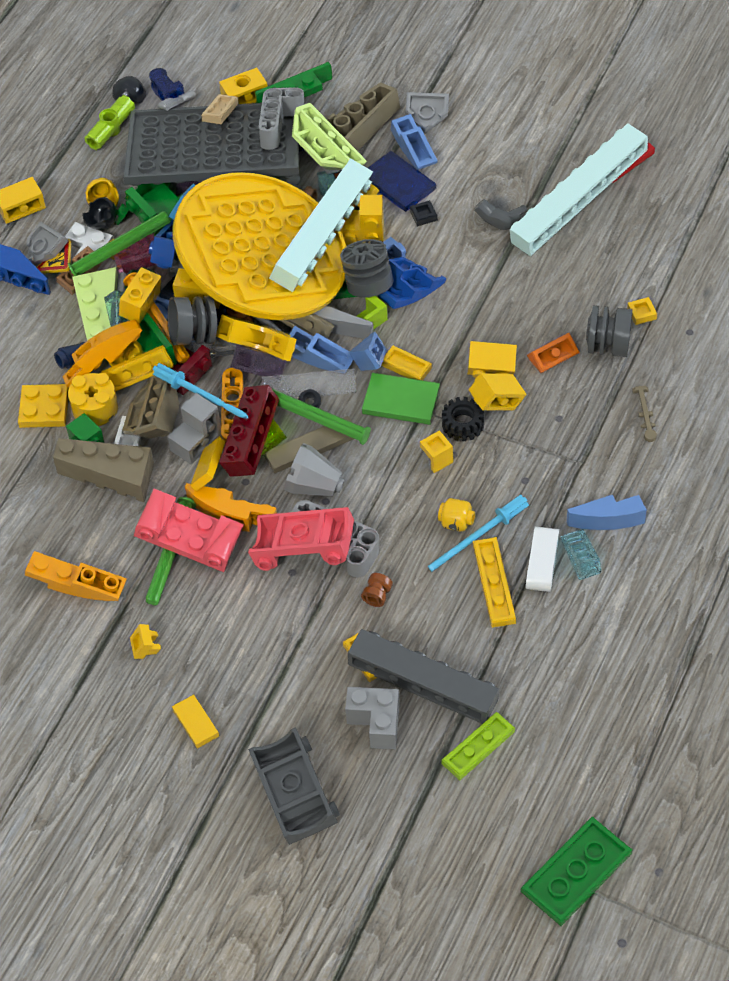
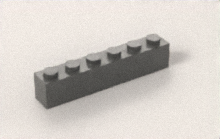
[348,629,499,724]

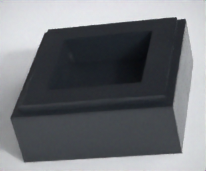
[410,200,438,226]

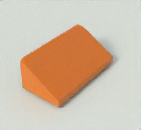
[527,333,580,373]

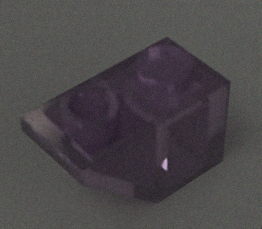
[231,345,286,380]

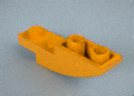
[62,320,142,387]
[185,483,277,532]
[25,551,127,601]

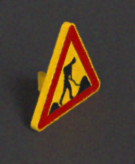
[36,239,71,274]

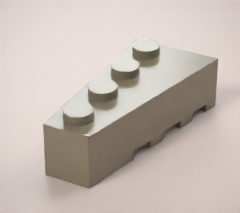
[53,438,154,502]

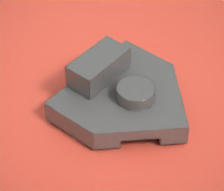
[405,92,449,134]
[26,222,69,265]

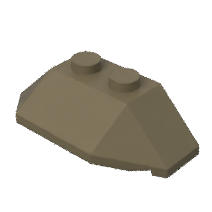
[122,376,179,439]

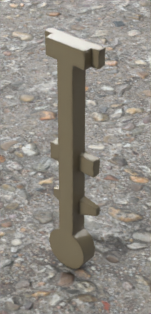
[632,386,657,442]

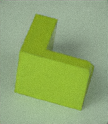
[356,296,388,329]

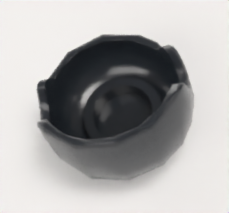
[112,76,146,103]
[82,197,117,230]

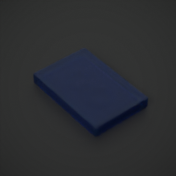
[368,151,436,212]

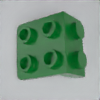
[125,184,179,234]

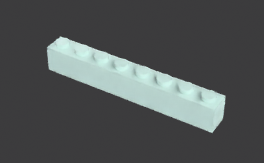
[510,124,648,256]
[269,158,373,292]

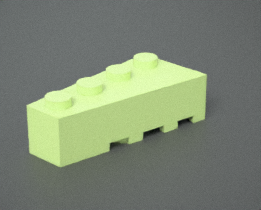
[72,267,118,341]

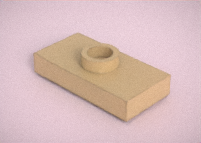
[201,94,238,124]

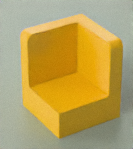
[420,430,453,473]

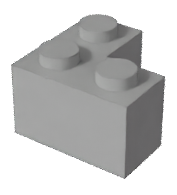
[168,393,221,464]
[345,687,400,750]

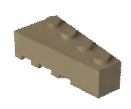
[327,82,400,151]

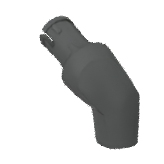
[473,199,528,230]

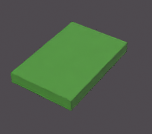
[362,373,440,425]

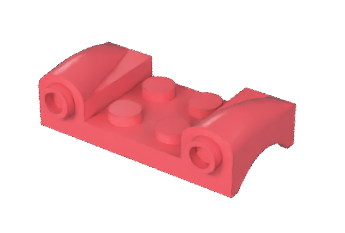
[134,489,244,572]
[248,507,354,571]

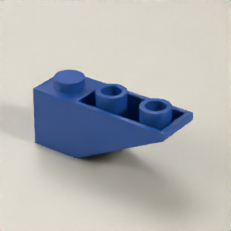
[0,244,51,295]

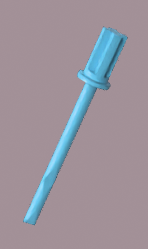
[153,363,248,419]
[428,494,529,572]

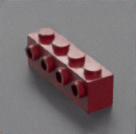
[219,385,279,477]

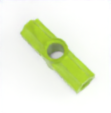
[84,95,135,151]

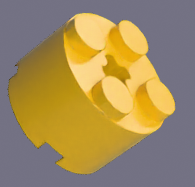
[68,373,118,426]

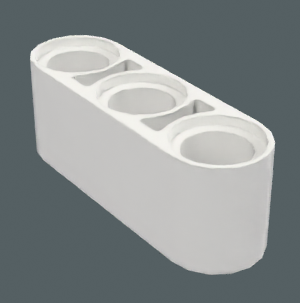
[526,526,559,592]

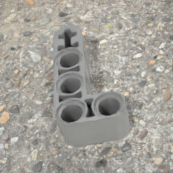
[259,88,305,150]
[294,500,380,578]

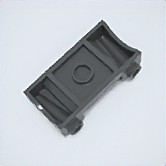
[248,727,340,845]

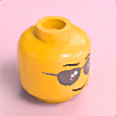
[438,498,475,532]

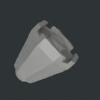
[283,443,345,496]

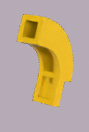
[216,314,297,361]

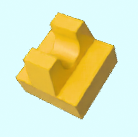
[130,624,161,659]

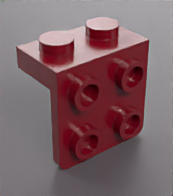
[171,345,212,396]

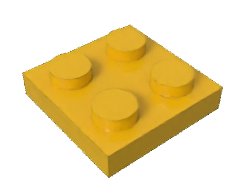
[18,384,69,428]

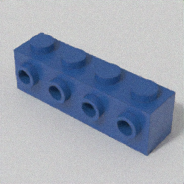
[149,219,179,269]

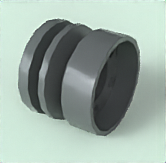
[340,239,394,297]
[167,296,217,345]
[586,305,633,357]

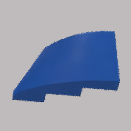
[377,257,446,309]

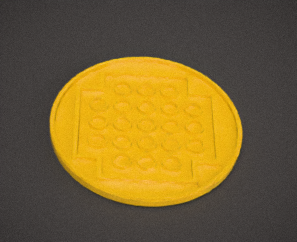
[173,172,346,320]

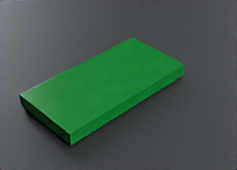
[521,817,633,926]

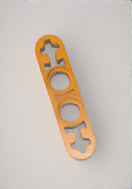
[221,367,244,444]

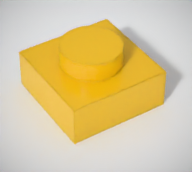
[627,297,657,325]

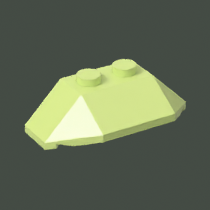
[292,103,367,170]

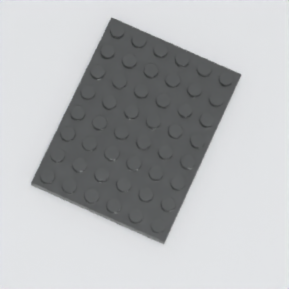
[123,103,299,186]

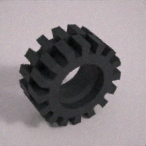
[442,397,484,442]

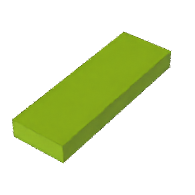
[442,712,515,780]

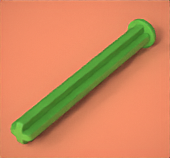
[68,211,171,276]
[271,388,371,445]
[146,497,196,606]

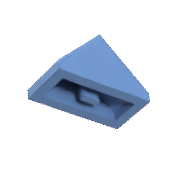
[349,332,387,371]

